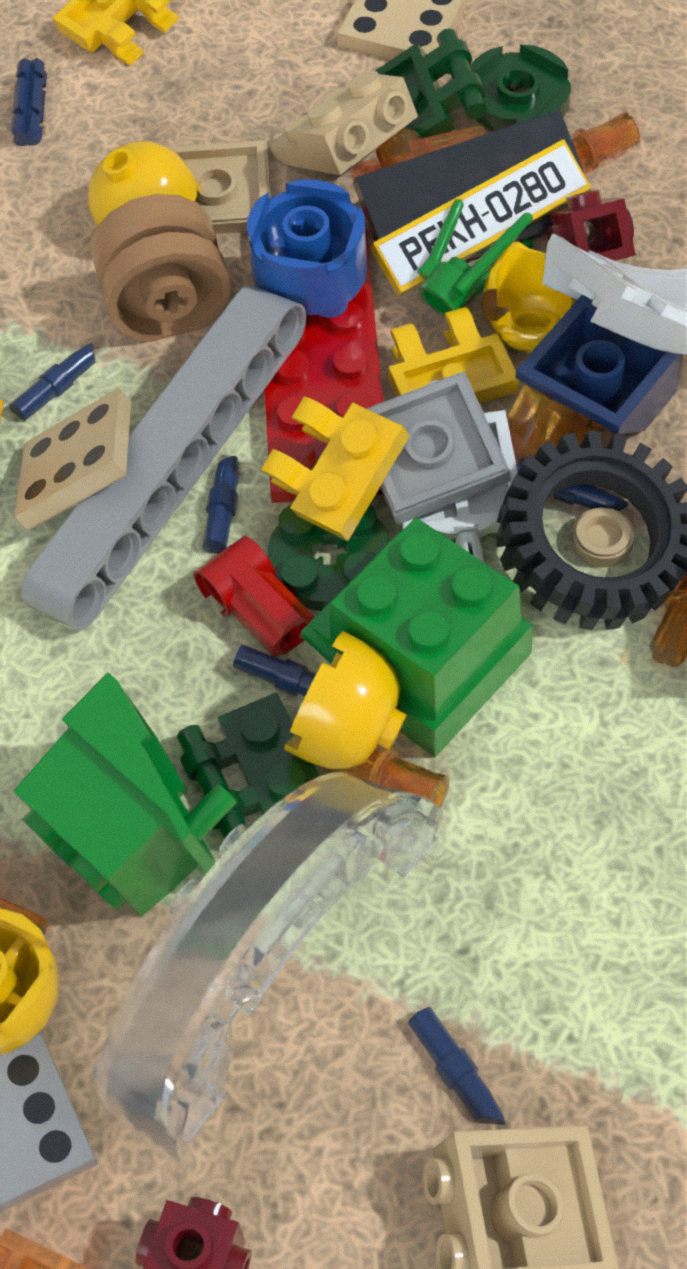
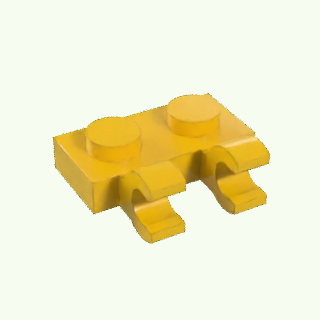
[52,0,179,66]
[388,306,519,404]
[260,397,410,541]

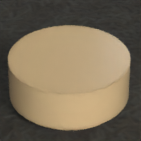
[572,507,635,567]

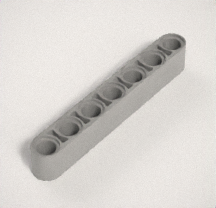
[22,285,306,630]

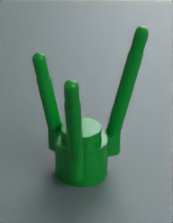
[417,199,533,316]

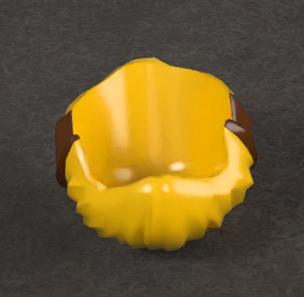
[481,242,577,354]

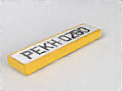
[370,139,592,297]

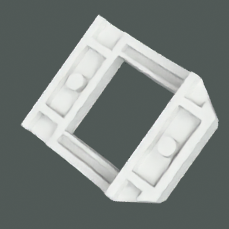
[542,233,687,355]

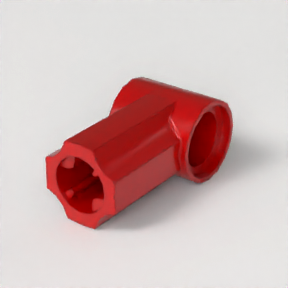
[193,536,315,657]

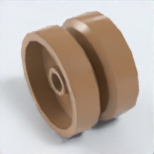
[90,194,232,342]

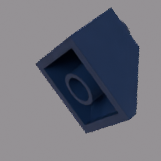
[515,295,683,435]

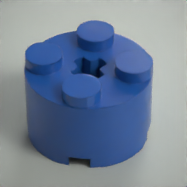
[247,179,367,318]

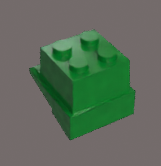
[301,517,533,758]
[13,672,237,916]

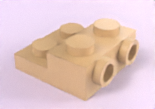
[268,71,418,175]
[423,1126,619,1269]

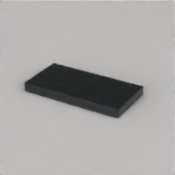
[353,110,591,262]

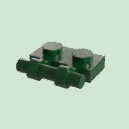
[375,28,487,157]
[176,692,331,847]

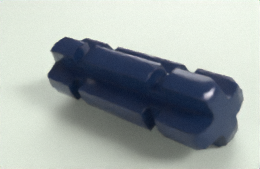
[11,58,47,146]

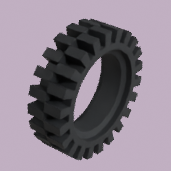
[496,431,687,630]

